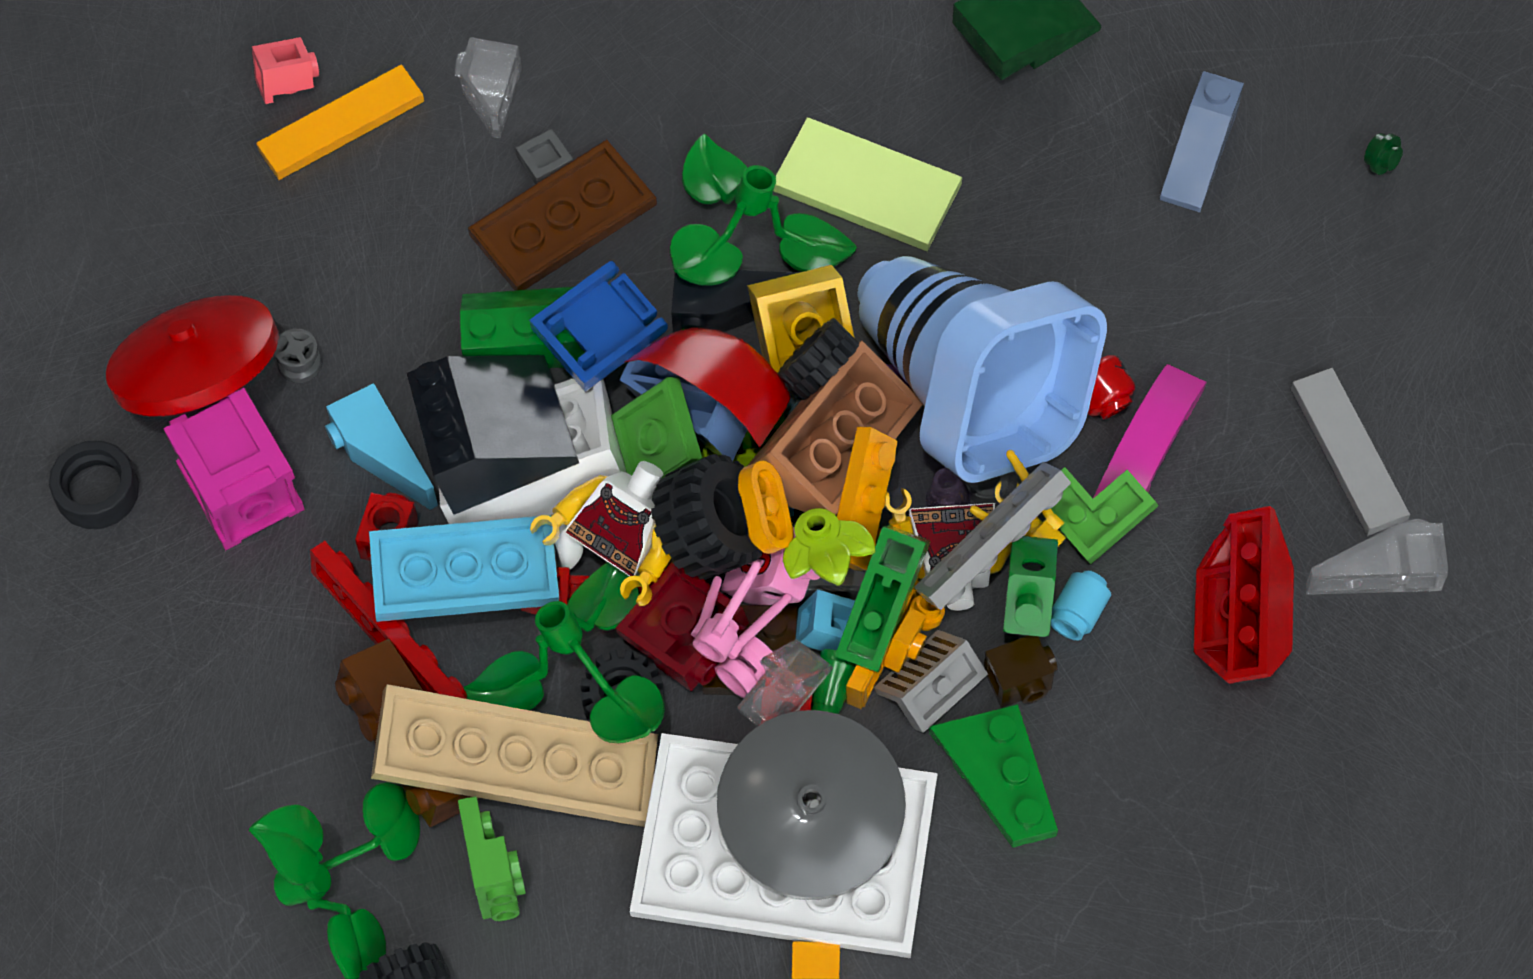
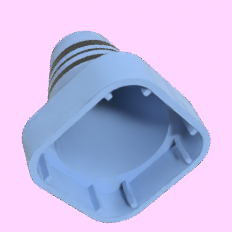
[857,256,1107,483]

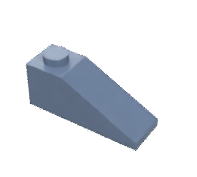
[1160,71,1244,212]

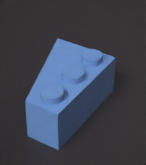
[620,344,747,462]

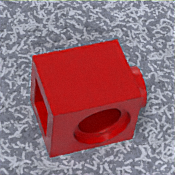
[355,492,419,561]

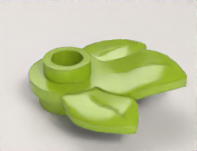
[783,508,876,586]

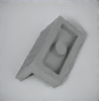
[873,630,988,733]

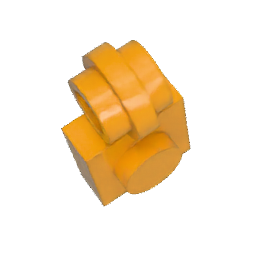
[883,595,945,673]

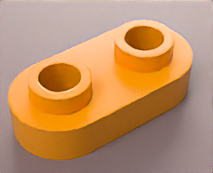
[738,461,793,554]

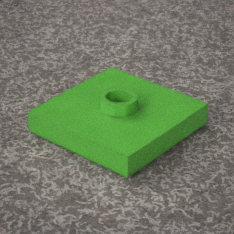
[611,377,702,490]

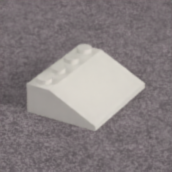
[439,378,626,524]

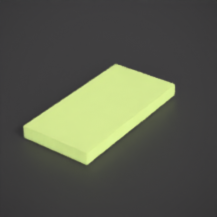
[774,117,962,252]

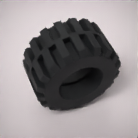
[651,454,762,580]

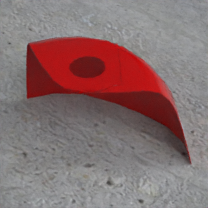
[625,328,790,447]

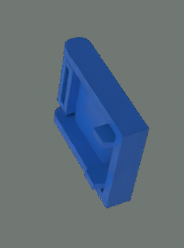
[529,261,668,392]

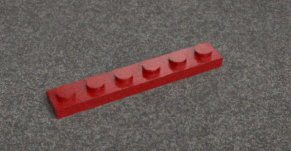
[310,541,467,699]

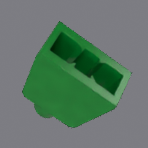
[1003,536,1058,637]

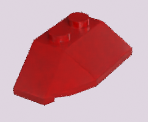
[1194,506,1294,684]

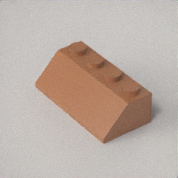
[747,341,923,515]

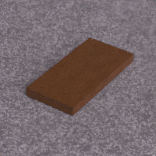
[468,139,657,291]

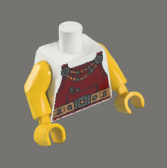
[530,461,672,606]
[884,481,1019,611]

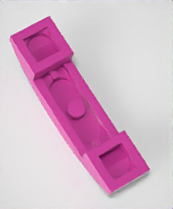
[1093,364,1207,498]

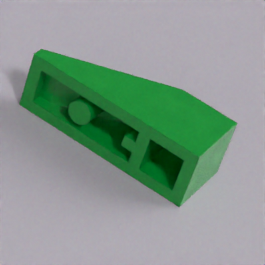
[835,525,931,672]

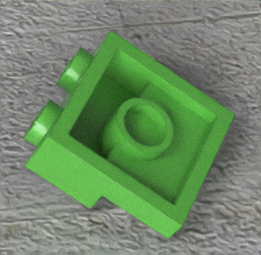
[458,796,526,921]

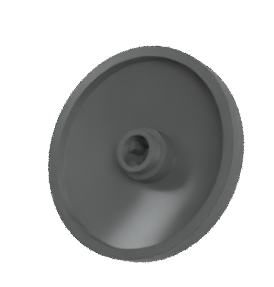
[717,710,906,900]

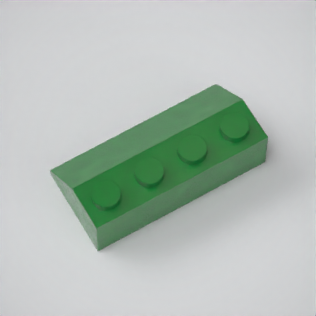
[460,283,635,369]

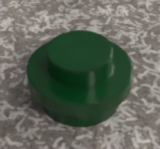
[1364,133,1403,175]

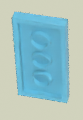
[369,515,559,622]

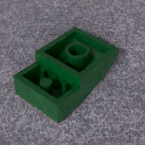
[952,0,1101,80]

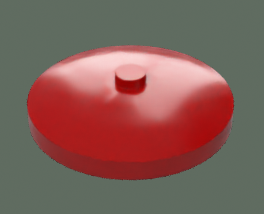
[106,295,279,416]

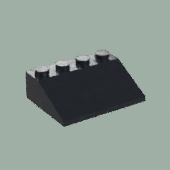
[407,355,579,515]

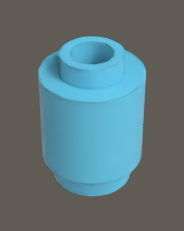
[1050,571,1111,640]

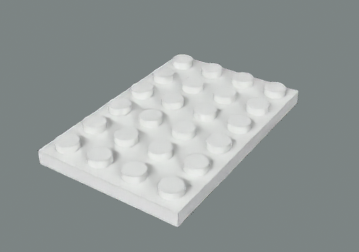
[630,733,937,958]

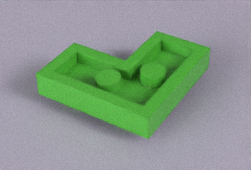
[1051,467,1159,564]

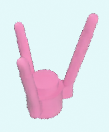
[691,561,792,663]

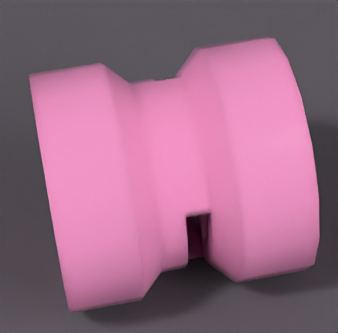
[715,636,779,699]

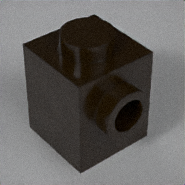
[984,635,1058,708]

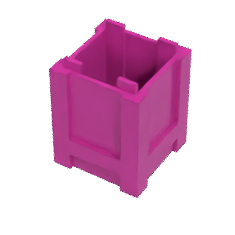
[163,388,305,551]

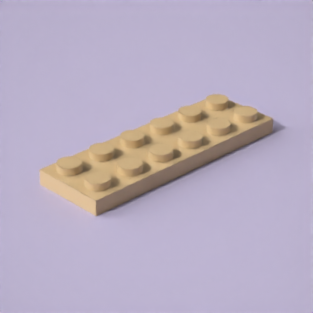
[371,684,658,827]

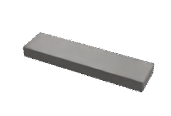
[1291,368,1410,536]

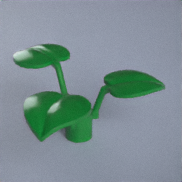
[669,134,857,285]
[463,562,665,744]
[249,782,420,979]

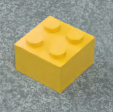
[747,265,854,373]

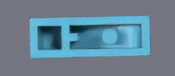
[325,383,438,510]

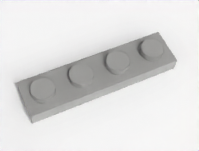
[914,462,1071,610]

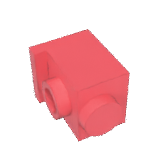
[252,37,319,104]

